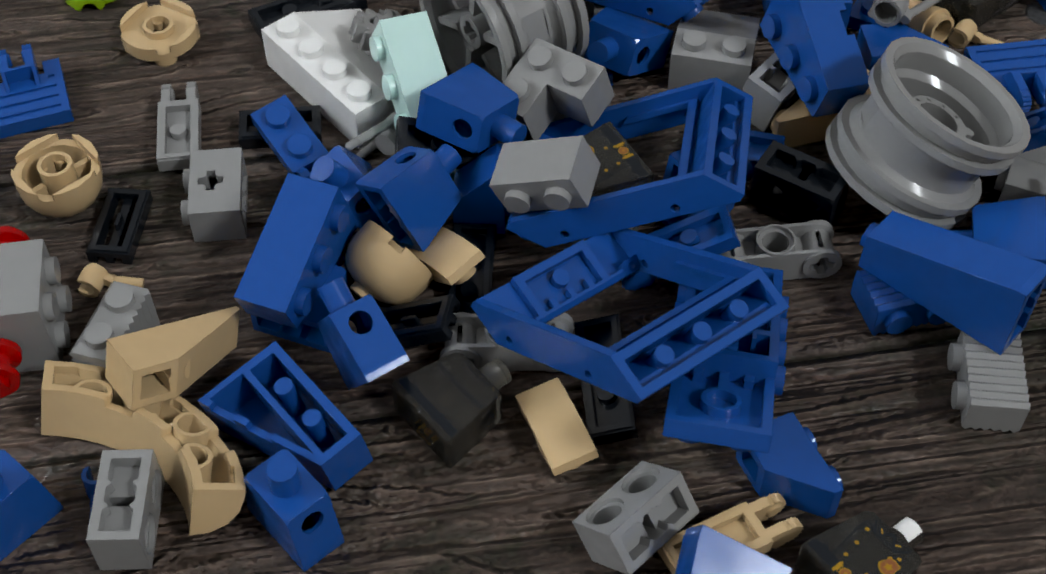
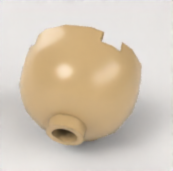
[11,134,103,218]
[345,220,434,306]

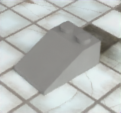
[667,10,761,90]

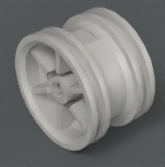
[419,0,590,83]
[825,37,1031,230]

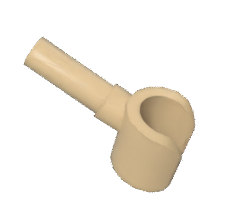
[948,19,1004,49]
[77,263,144,298]

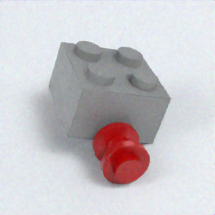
[0,226,72,399]

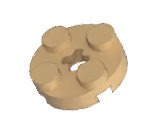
[120,0,200,67]

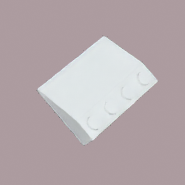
[261,9,395,149]

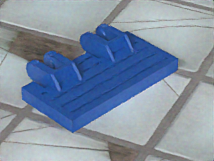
[963,39,1046,113]
[0,44,74,139]

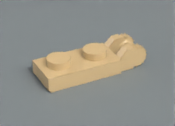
[657,492,804,574]

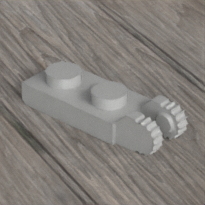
[156,81,201,172]

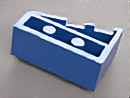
[760,0,869,118]
[234,173,359,329]
[197,341,374,491]

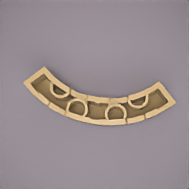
[41,360,246,536]

